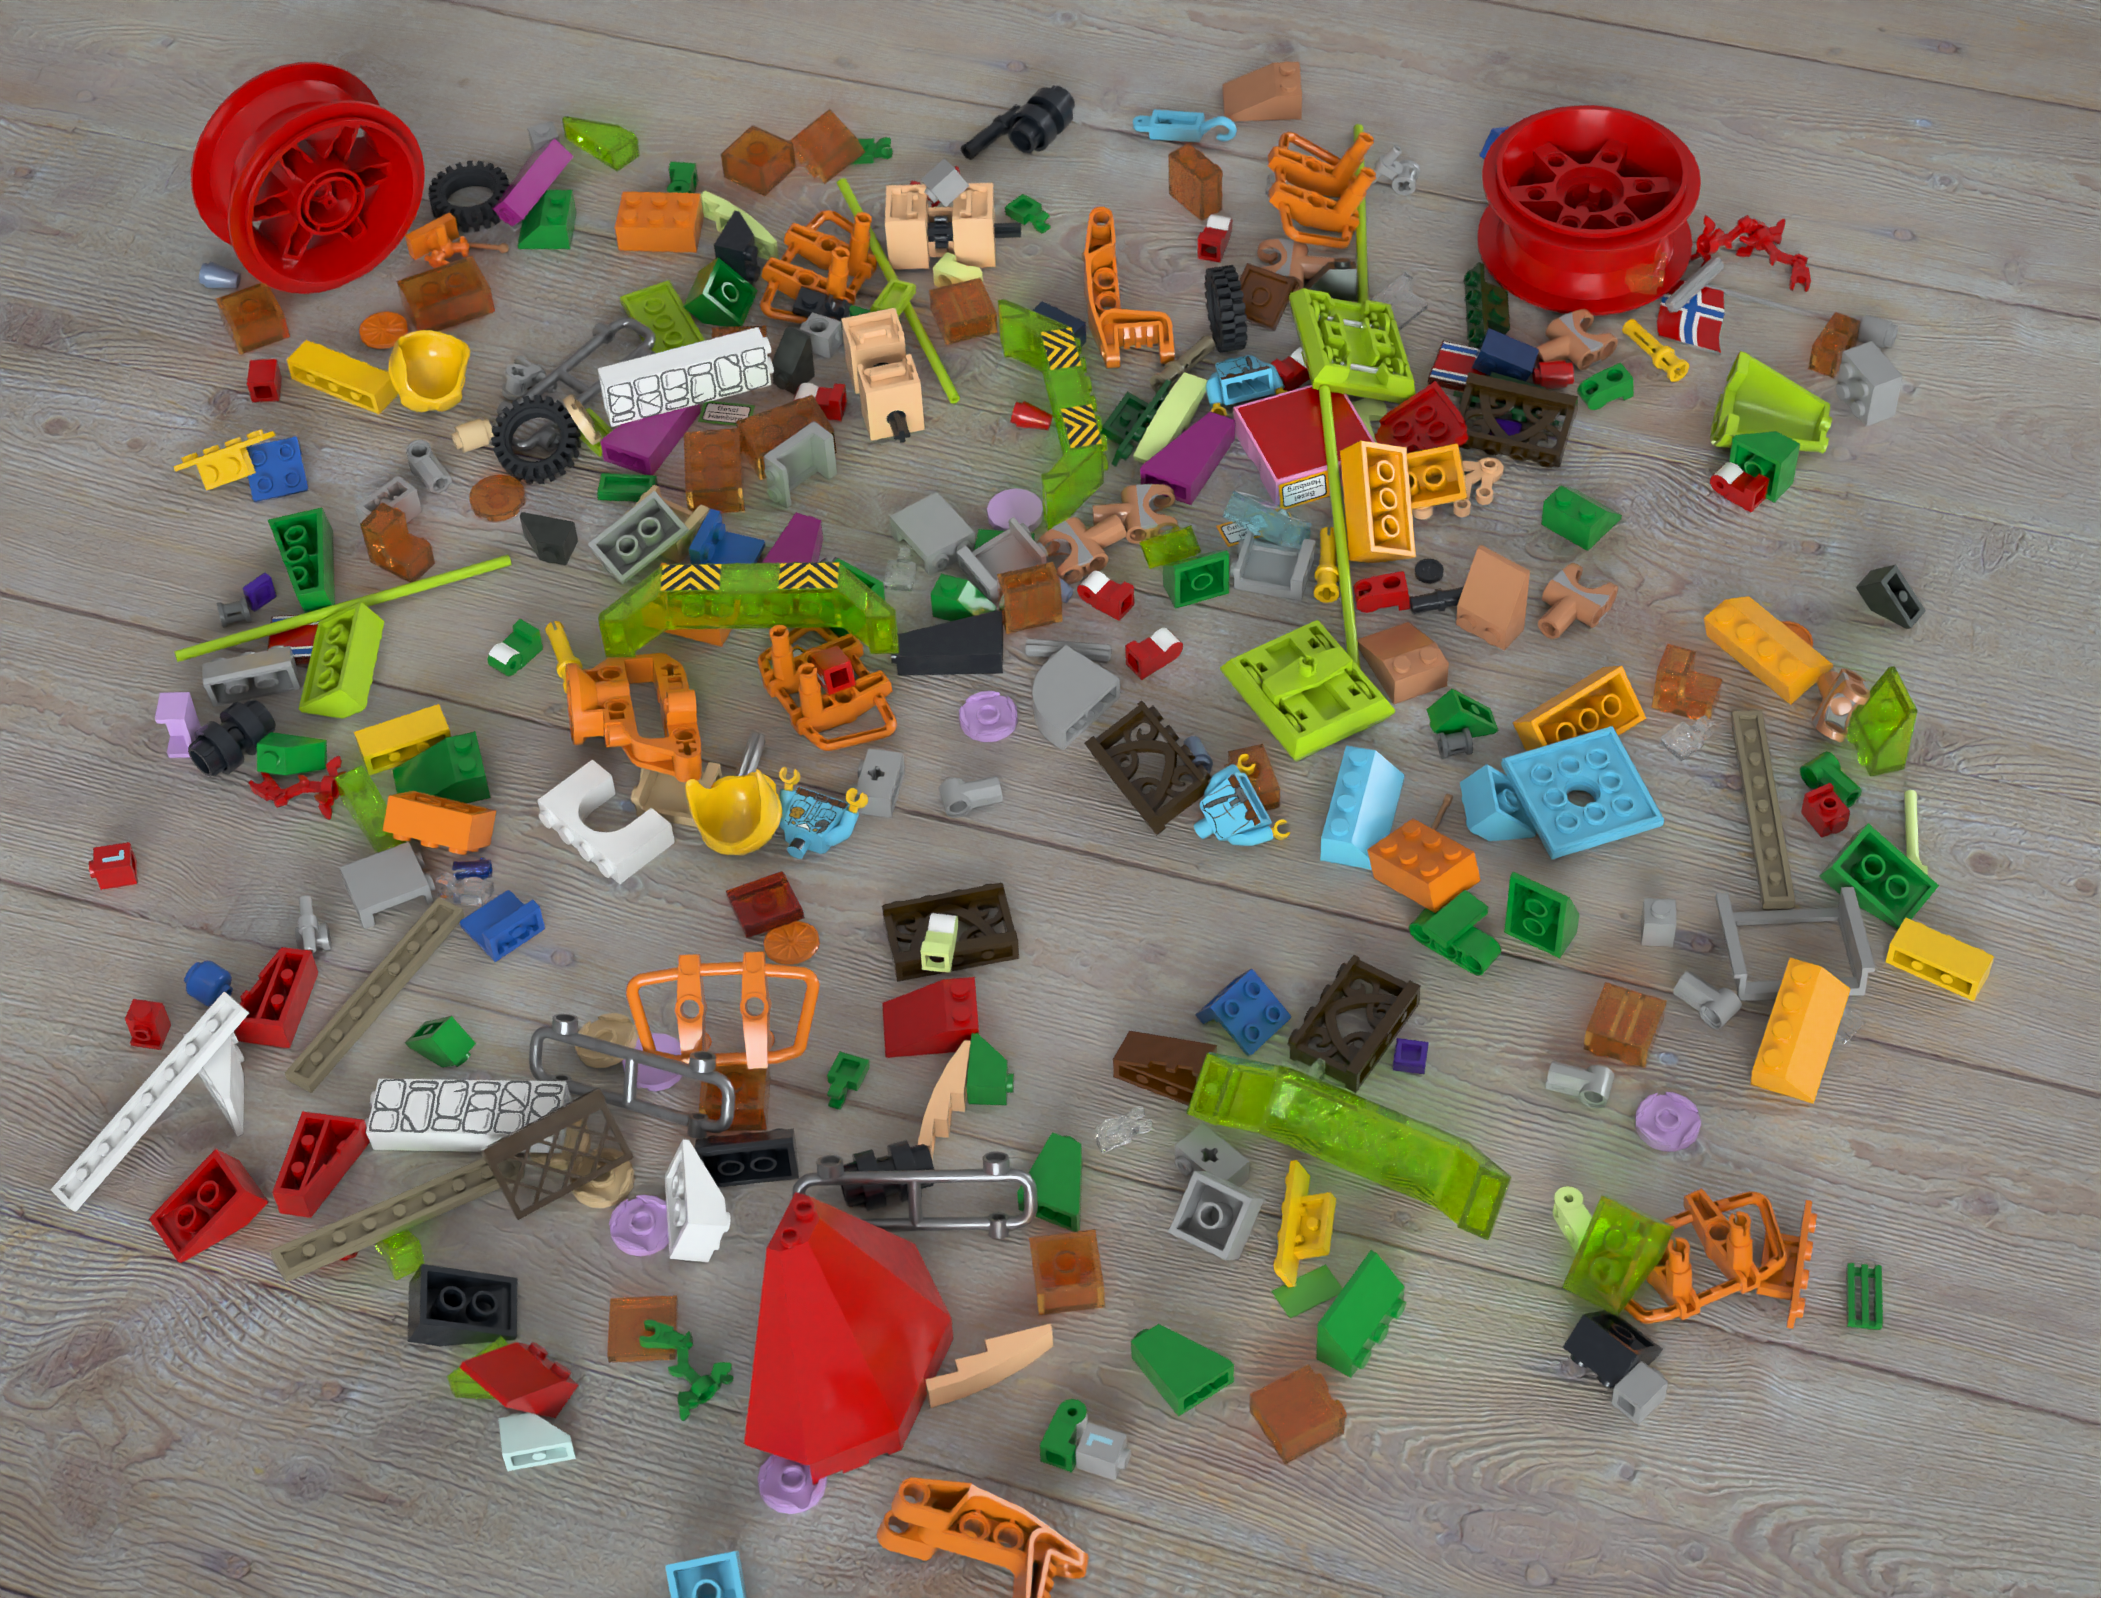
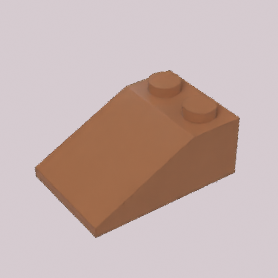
[1222,61,1302,122]
[1456,545,1530,651]
[1358,622,1449,704]

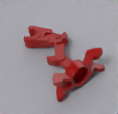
[1691,215,1769,267]
[1736,219,1811,292]
[248,756,348,820]

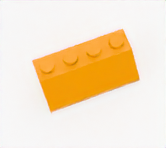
[1340,441,1416,563]
[1407,444,1467,510]
[1704,596,1833,705]
[1512,666,1646,751]
[1751,957,1851,1104]

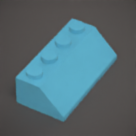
[1320,745,1404,870]

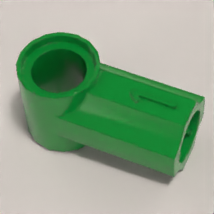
[1800,751,1862,808]

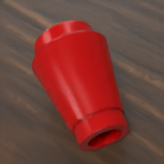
[1010,401,1053,431]

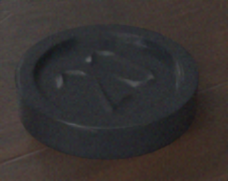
[1414,559,1444,584]

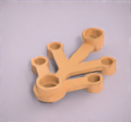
[1412,457,1504,519]

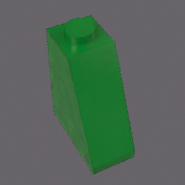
[1017,1132,1083,1233]
[1131,1324,1234,1417]

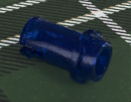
[452,857,493,881]

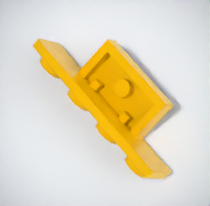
[173,429,275,491]
[1273,1160,1336,1288]

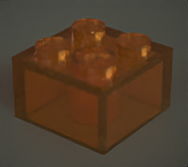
[721,125,796,196]
[216,283,290,355]
[699,1065,771,1131]
[1029,1229,1105,1316]

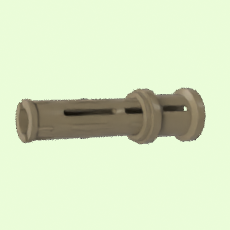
[1150,335,1216,393]

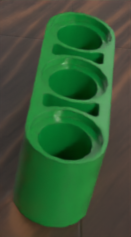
[1409,908,1502,976]

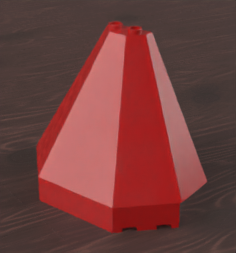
[744,1192,953,1485]

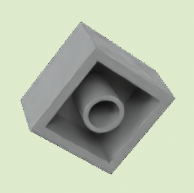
[1836,341,1903,426]
[1169,1171,1264,1260]

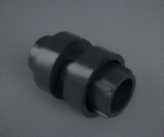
[1008,85,1075,154]
[188,700,276,777]
[841,1140,934,1211]

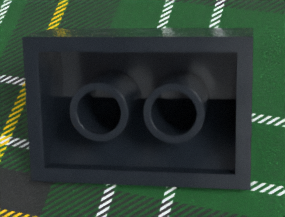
[694,1128,799,1188]

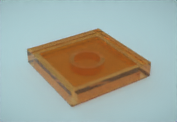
[607,1295,678,1362]

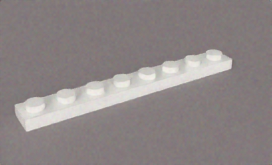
[51,992,249,1212]

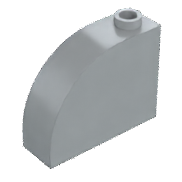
[1032,645,1120,750]

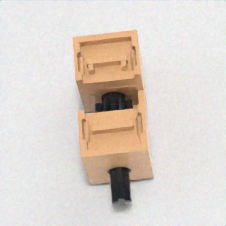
[885,183,1021,269]
[841,308,925,443]

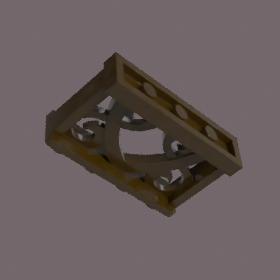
[1458,372,1578,468]
[1084,700,1212,836]
[882,883,1019,982]
[1288,955,1421,1093]

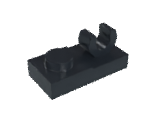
[792,287,852,330]

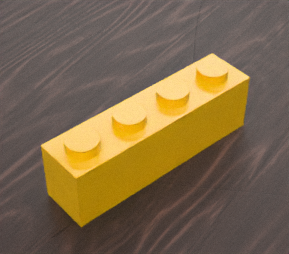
[287,340,398,414]

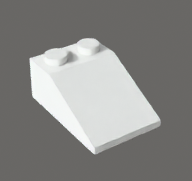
[183,1032,245,1137]
[665,1139,730,1262]

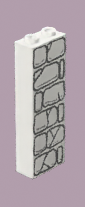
[598,327,774,427]
[365,1079,572,1153]

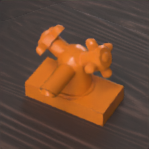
[405,212,470,272]

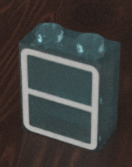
[1222,491,1312,550]

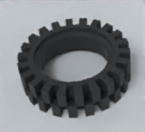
[428,161,509,233]
[1204,265,1248,353]
[491,395,581,484]

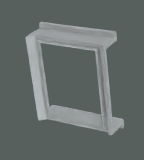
[1715,887,1875,1001]

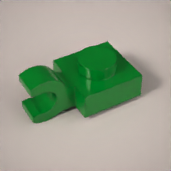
[847,137,893,165]
[1005,194,1051,233]
[827,1051,870,1110]

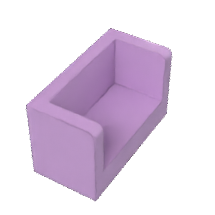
[155,692,201,758]

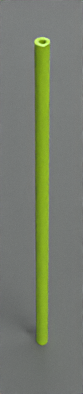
[1353,124,1369,304]
[837,178,960,404]
[1319,385,1361,669]
[174,555,511,662]

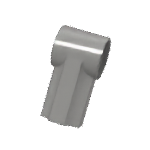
[406,440,452,494]
[939,776,1003,818]
[1673,971,1742,1029]
[1545,1061,1615,1108]

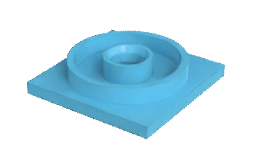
[1501,726,1664,860]

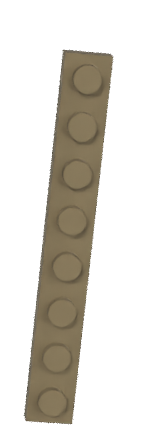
[1731,710,1795,909]
[284,897,465,1093]
[271,1155,525,1283]

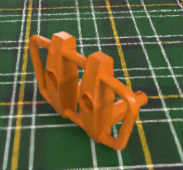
[1267,132,1377,249]
[760,210,877,324]
[757,619,897,751]
[626,951,820,1069]
[1588,1188,1788,1324]

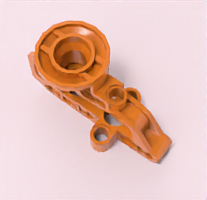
[565,653,702,783]

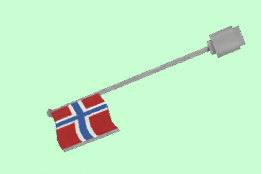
[1657,277,1898,355]

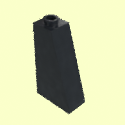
[891,610,1004,676]

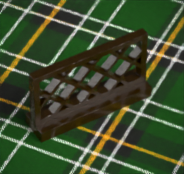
[479,1088,634,1220]

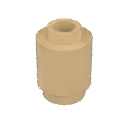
[451,418,494,453]

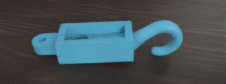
[1133,110,1237,143]

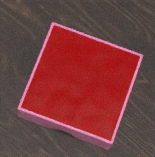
[1234,385,1375,505]

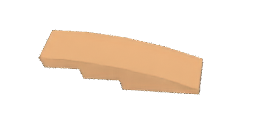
[917,1040,971,1162]
[925,1324,1053,1408]

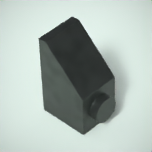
[1303,258,1357,301]
[772,326,815,395]
[520,512,578,565]
[1856,565,1926,629]

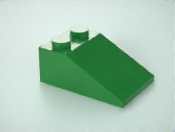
[392,731,491,803]
[1819,823,1939,930]
[1504,872,1580,958]

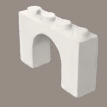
[537,759,675,884]

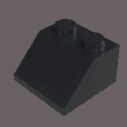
[714,210,761,285]
[1562,1309,1663,1389]

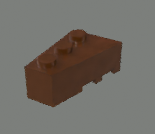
[1113,1030,1217,1111]

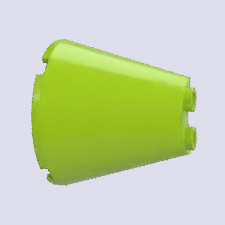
[1710,351,1832,454]

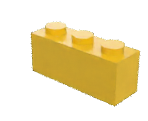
[354,704,451,776]
[1886,917,1994,1001]

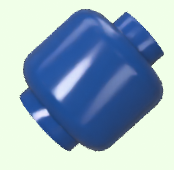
[184,960,233,1006]

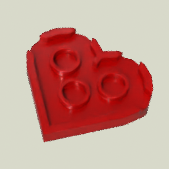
[1375,381,1468,454]

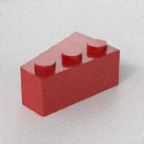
[233,947,318,1048]
[272,1111,370,1218]

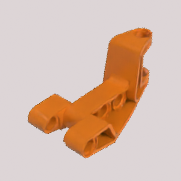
[1084,206,1175,369]
[877,1477,1089,1598]

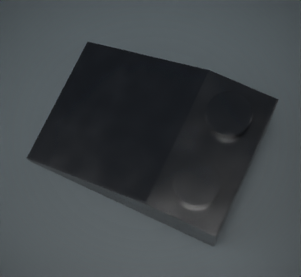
[408,1264,518,1346]

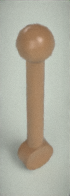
[457,239,509,253]
[1431,794,1453,831]

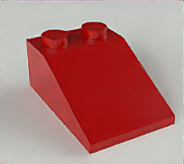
[882,977,979,1058]
[149,1149,269,1263]
[459,1342,579,1419]

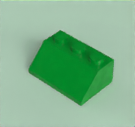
[1316,1250,1406,1378]

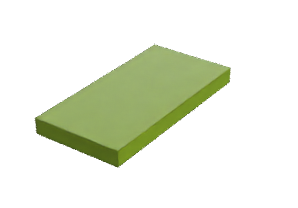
[620,280,705,353]

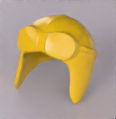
[388,330,470,412]
[685,769,782,856]

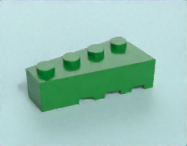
[268,507,335,613]

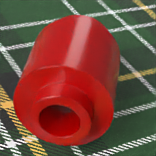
[1532,360,1574,389]

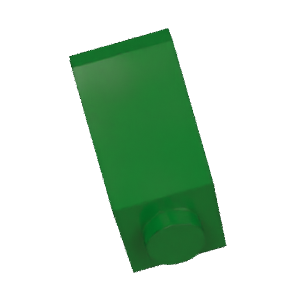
[931,573,997,621]
[1426,689,1499,738]
[257,732,327,775]
[405,1016,476,1068]
[967,1033,1014,1105]

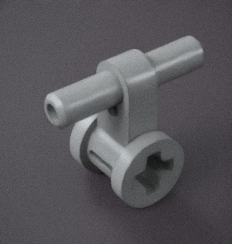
[1373,145,1420,195]
[502,355,558,401]
[295,895,332,953]

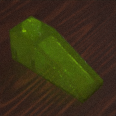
[562,116,640,172]
[335,765,407,853]

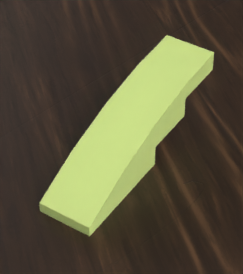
[701,190,779,260]
[1133,372,1208,463]

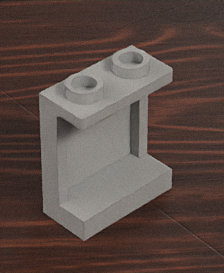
[764,421,837,508]
[890,492,975,575]
[957,517,1048,604]
[1230,529,1315,601]
[339,842,435,929]

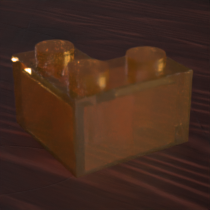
[360,503,435,583]
[1652,644,1722,724]

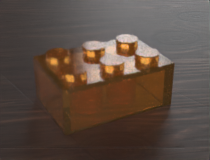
[397,256,495,332]
[736,394,837,480]
[684,428,745,513]

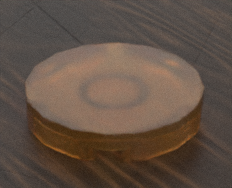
[469,474,526,522]

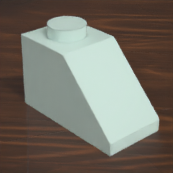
[498,1412,576,1471]

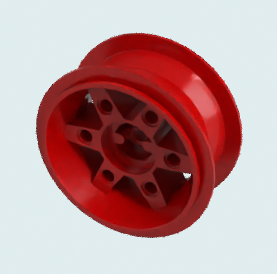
[191,62,425,294]
[1477,105,1701,316]

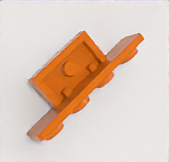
[1756,1200,1817,1329]

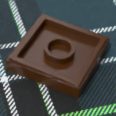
[1239,263,1297,331]

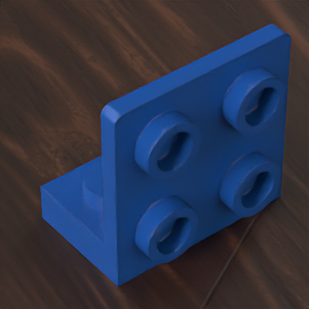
[246,436,309,502]
[689,509,765,584]
[460,890,545,962]
[1195,969,1291,1056]

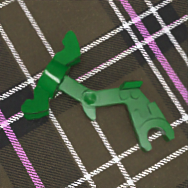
[639,1319,734,1421]

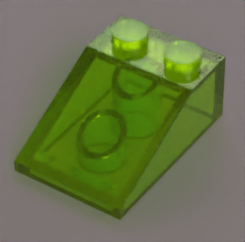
[1847,666,1918,777]
[1562,1195,1675,1316]

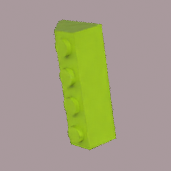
[298,602,385,719]

